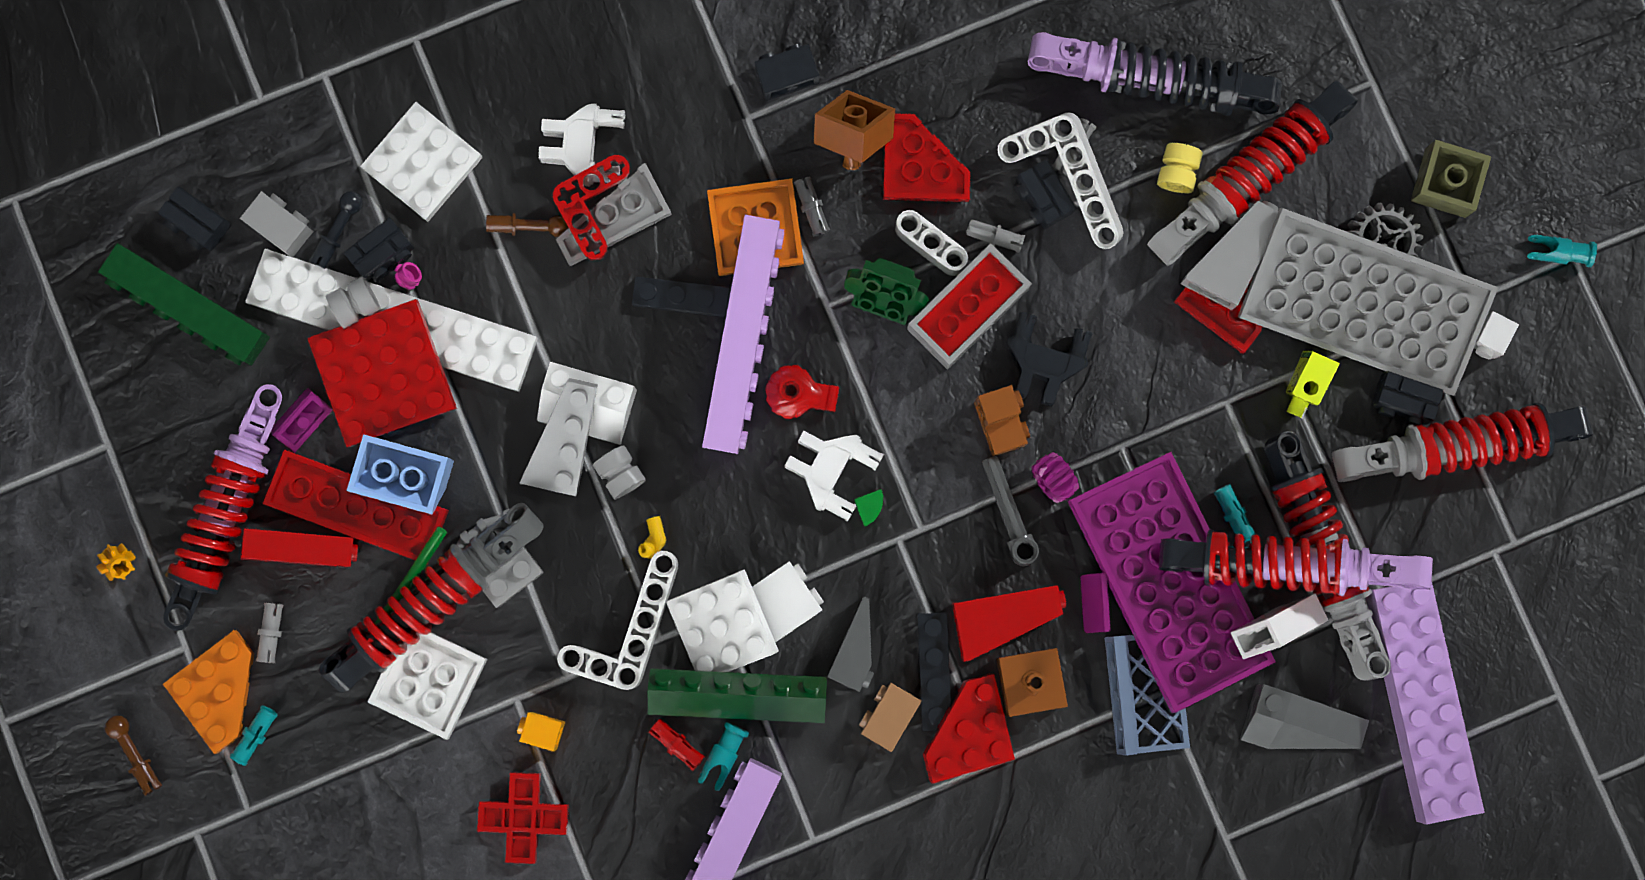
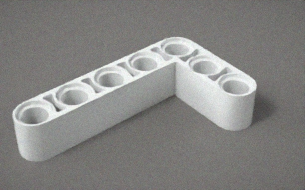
[997,112,1123,249]
[557,551,678,690]

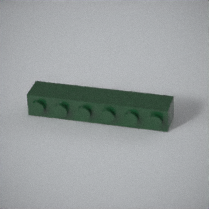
[98,243,270,366]
[647,669,827,723]

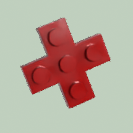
[477,772,569,864]

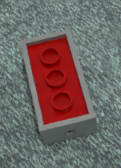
[907,243,1032,370]

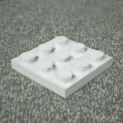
[360,102,483,222]
[666,569,779,672]
[368,633,487,740]

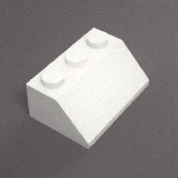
[537,362,637,445]

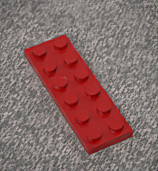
[263,450,449,565]

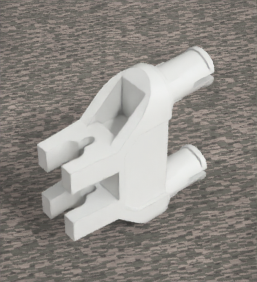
[538,104,625,186]
[785,431,884,522]

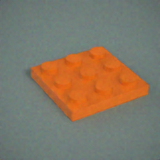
[707,179,804,276]

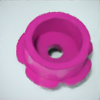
[395,262,422,290]

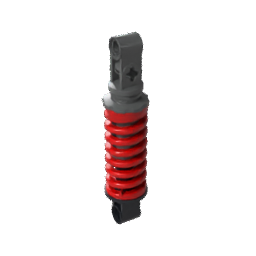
[318,503,543,692]

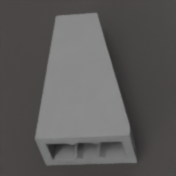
[1181,201,1279,310]

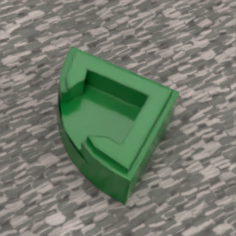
[854,489,883,527]

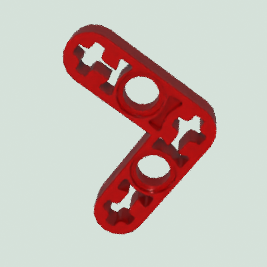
[553,155,630,260]

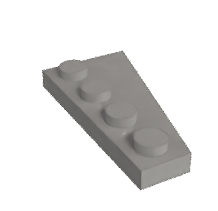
[556,163,672,266]
[520,378,598,496]

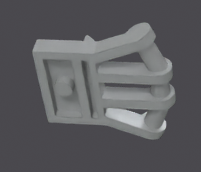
[445,509,544,608]

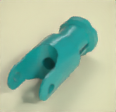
[1527,235,1597,267]
[698,722,749,791]

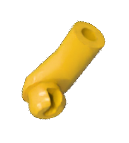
[638,516,666,559]

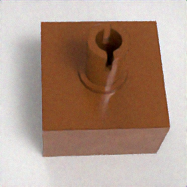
[814,90,895,170]
[996,648,1068,717]

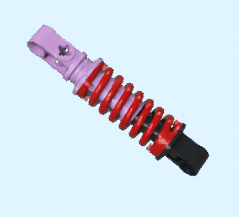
[163,385,282,631]
[1158,530,1433,596]

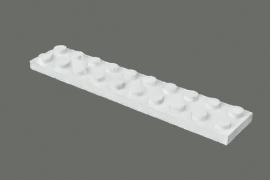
[246,249,538,392]

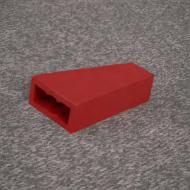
[240,528,358,568]
[952,585,1066,661]

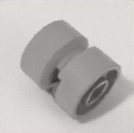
[325,276,381,328]
[593,445,646,500]

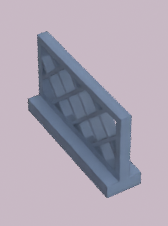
[1105,635,1190,755]

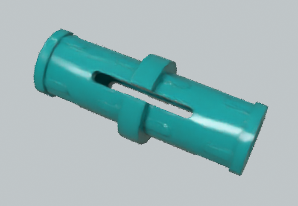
[1213,484,1256,543]
[230,705,278,766]

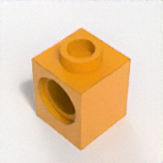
[517,712,565,751]

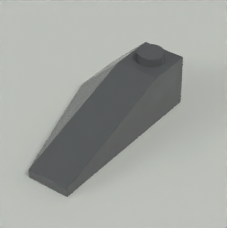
[1239,684,1369,749]

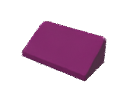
[271,388,333,453]
[1081,573,1110,633]

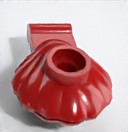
[765,365,839,419]

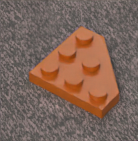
[163,630,254,754]

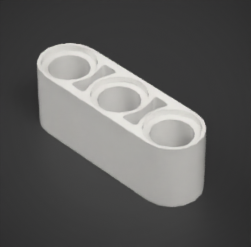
[895,210,968,276]

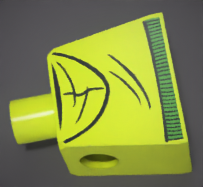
[1286,351,1340,419]

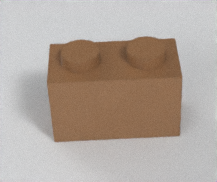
[859,683,921,752]

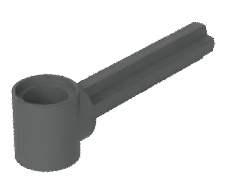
[982,456,1039,567]

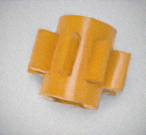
[96,543,136,581]

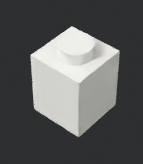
[1474,311,1519,359]

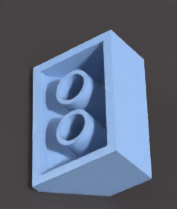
[347,434,454,514]

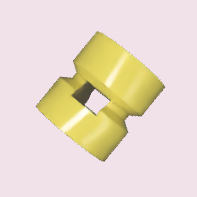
[1157,143,1203,194]

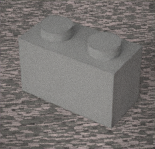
[240,191,314,257]

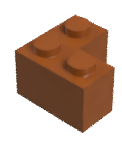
[974,385,1030,457]

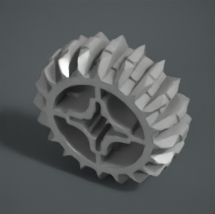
[1347,203,1423,258]

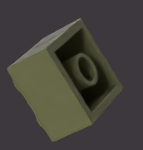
[1411,140,1491,218]

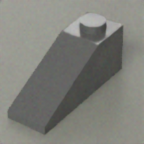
[827,597,874,692]

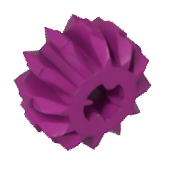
[1032,452,1079,503]

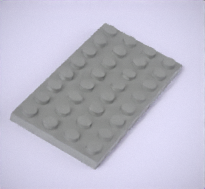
[1238,208,1499,396]

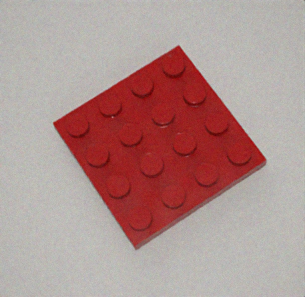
[307,299,457,447]

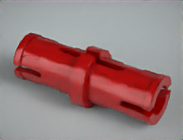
[648,718,705,771]

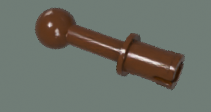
[486,213,569,238]
[105,715,163,796]

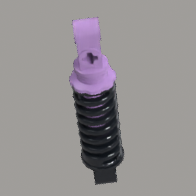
[1028,33,1282,116]

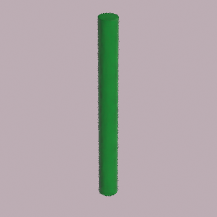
[376,527,447,624]

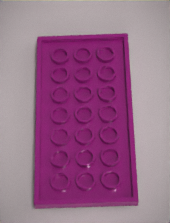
[1068,452,1276,713]

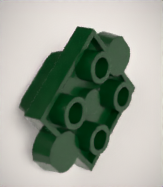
[844,258,929,325]

